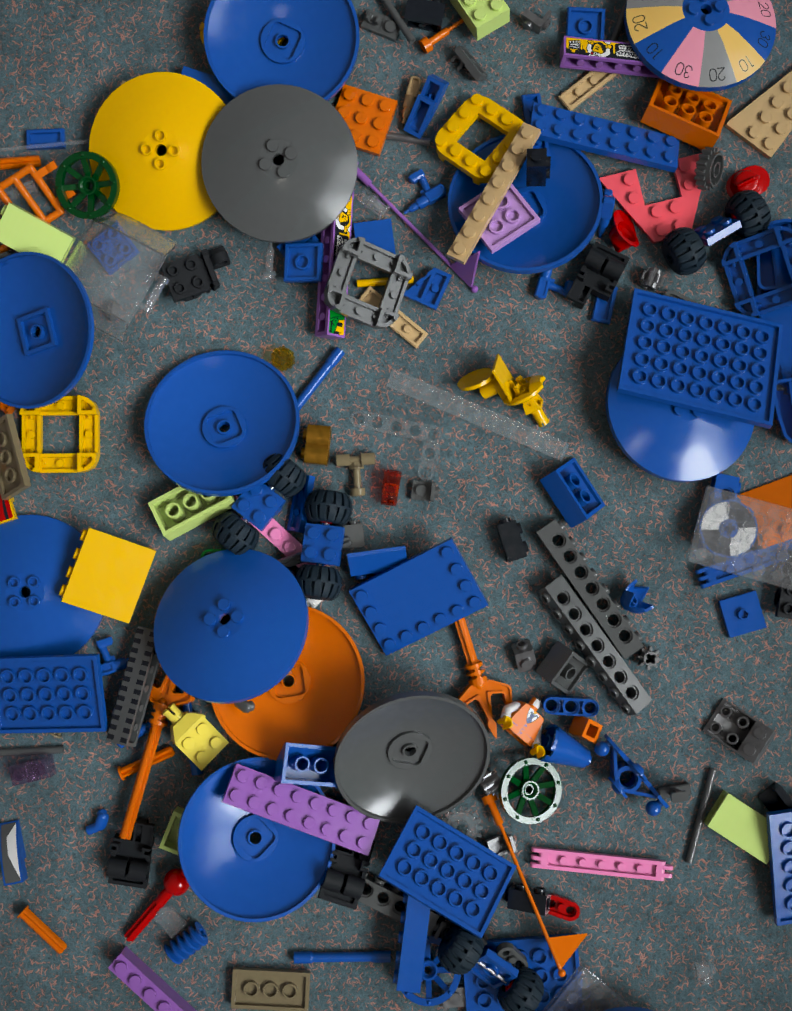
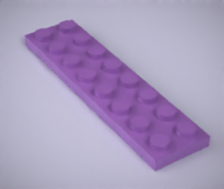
[221,763,380,856]

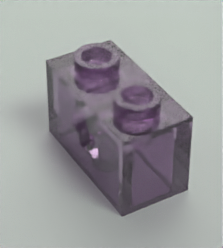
[8,754,57,786]

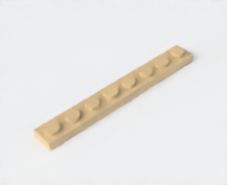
[447,122,541,265]

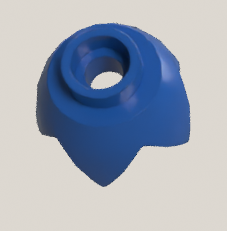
[620,579,654,614]

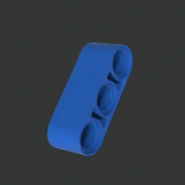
[541,695,599,717]

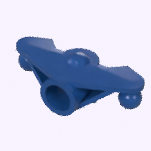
[594,734,669,816]

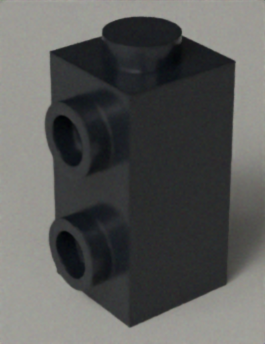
[526,148,551,187]
[496,517,529,562]
[505,883,551,916]

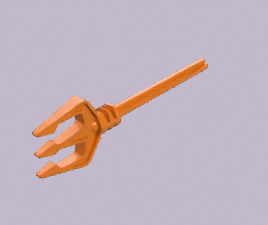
[454,618,512,738]
[119,675,195,840]

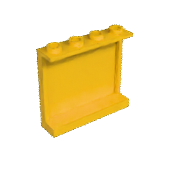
[59,526,156,624]

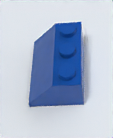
[540,458,605,528]
[347,546,407,580]
[274,742,338,787]

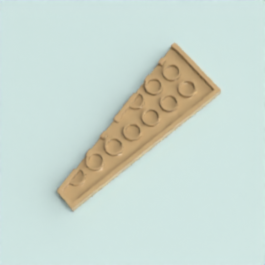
[725,71,792,159]

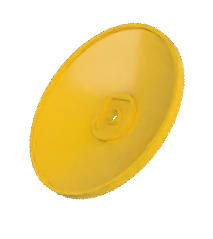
[89,72,226,231]

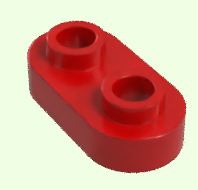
[547,893,580,921]

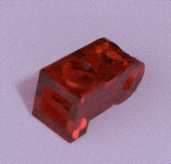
[381,469,402,507]

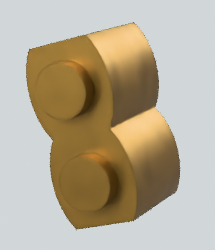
[301,424,332,466]

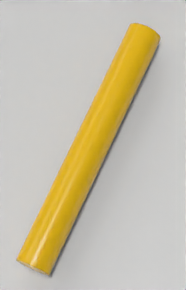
[357,276,414,287]

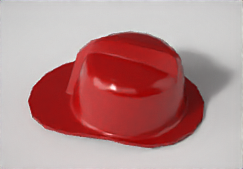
[726,165,770,198]
[609,210,639,252]

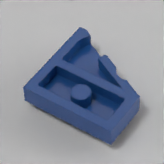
[404,267,452,311]

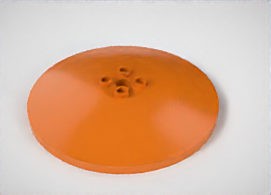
[212,607,365,760]

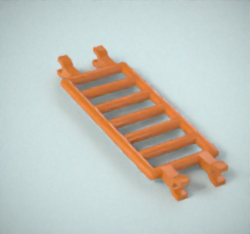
[0,160,77,254]

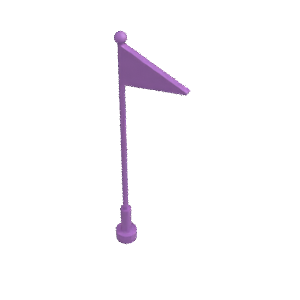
[357,162,480,293]

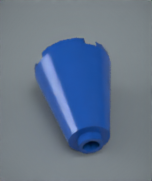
[538,724,592,768]

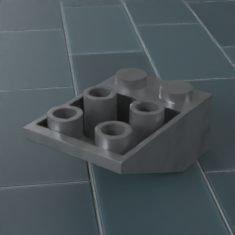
[703,699,776,765]

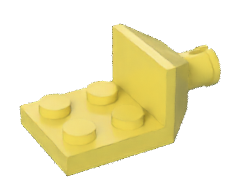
[162,703,229,771]

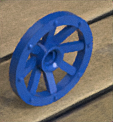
[395,935,461,1006]

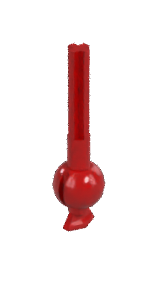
[124,868,189,942]

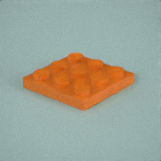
[335,84,398,157]

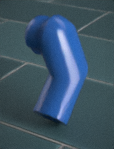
[86,809,109,835]

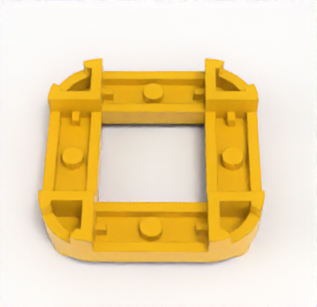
[435,94,523,185]
[19,395,100,473]

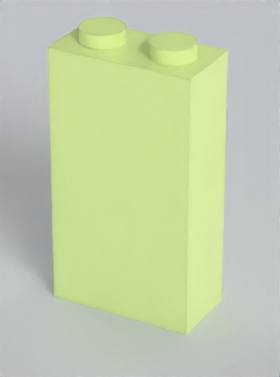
[0,203,76,263]
[703,790,769,865]

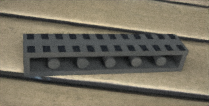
[106,626,159,747]

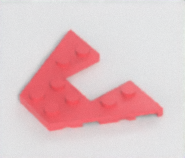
[600,153,702,244]

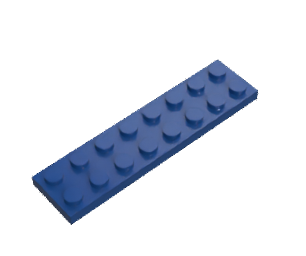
[529,102,680,173]

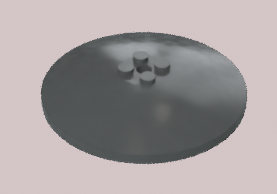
[201,84,358,243]
[333,691,491,823]

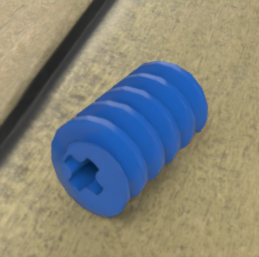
[164,922,208,964]

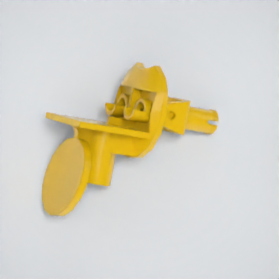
[457,354,549,427]

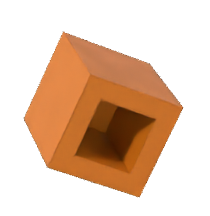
[568,716,603,744]

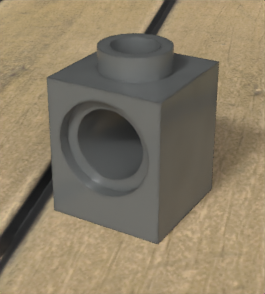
[343,520,366,549]

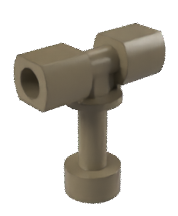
[336,453,376,496]

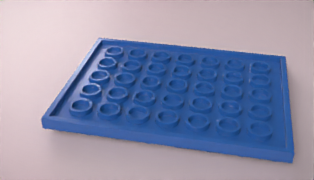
[616,288,783,429]

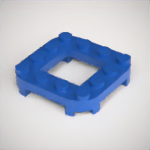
[721,226,792,316]

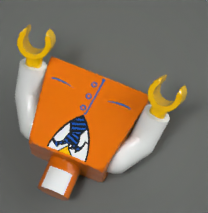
[497,697,545,759]

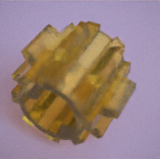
[270,346,295,371]

